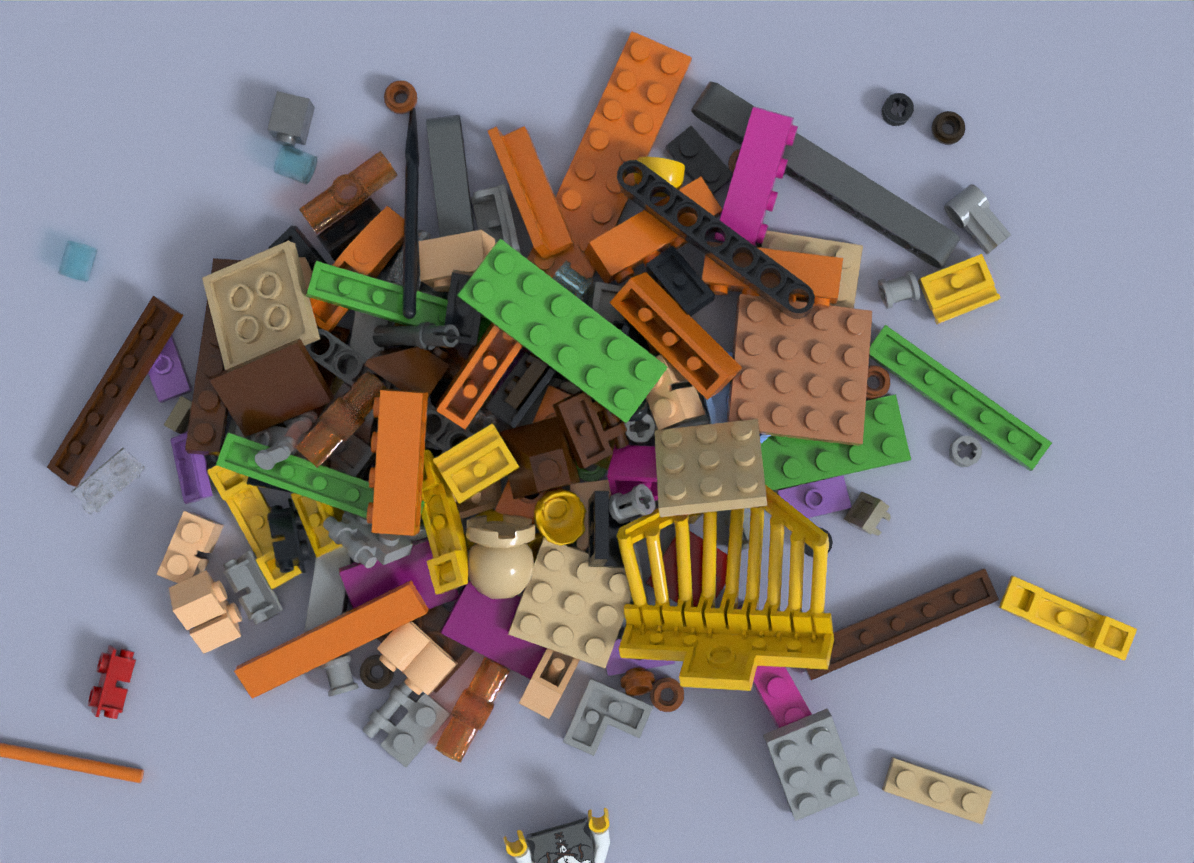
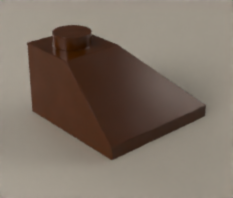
[364,346,453,397]
[498,417,580,499]

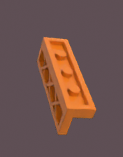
[488,126,575,260]

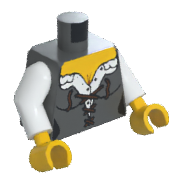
[503,808,610,863]

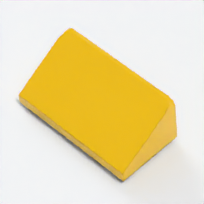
[291,493,345,558]

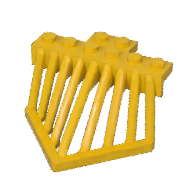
[617,485,834,691]

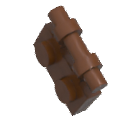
[553,391,629,469]

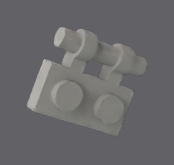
[323,512,413,568]
[362,677,451,767]

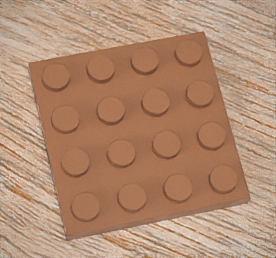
[727,294,872,446]

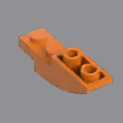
[310,206,404,333]

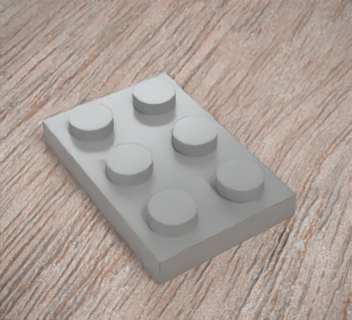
[763,708,859,821]

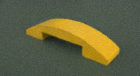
[421,450,468,595]
[207,465,302,590]
[999,576,1137,661]

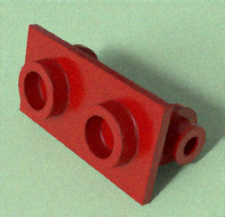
[88,645,136,719]

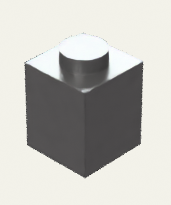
[267,91,315,147]

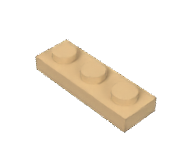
[882,757,993,824]

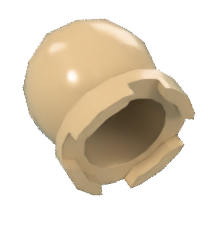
[466,514,535,599]

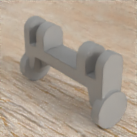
[255,410,318,470]

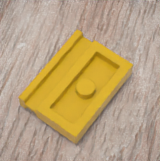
[918,254,1001,325]
[433,423,520,504]

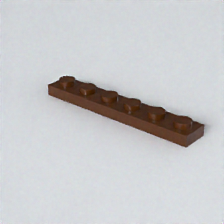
[185,258,242,456]
[47,296,184,487]
[805,568,999,680]

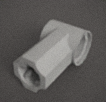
[944,184,1011,254]

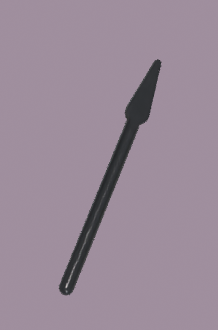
[402,108,419,319]

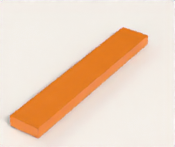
[234,580,429,699]

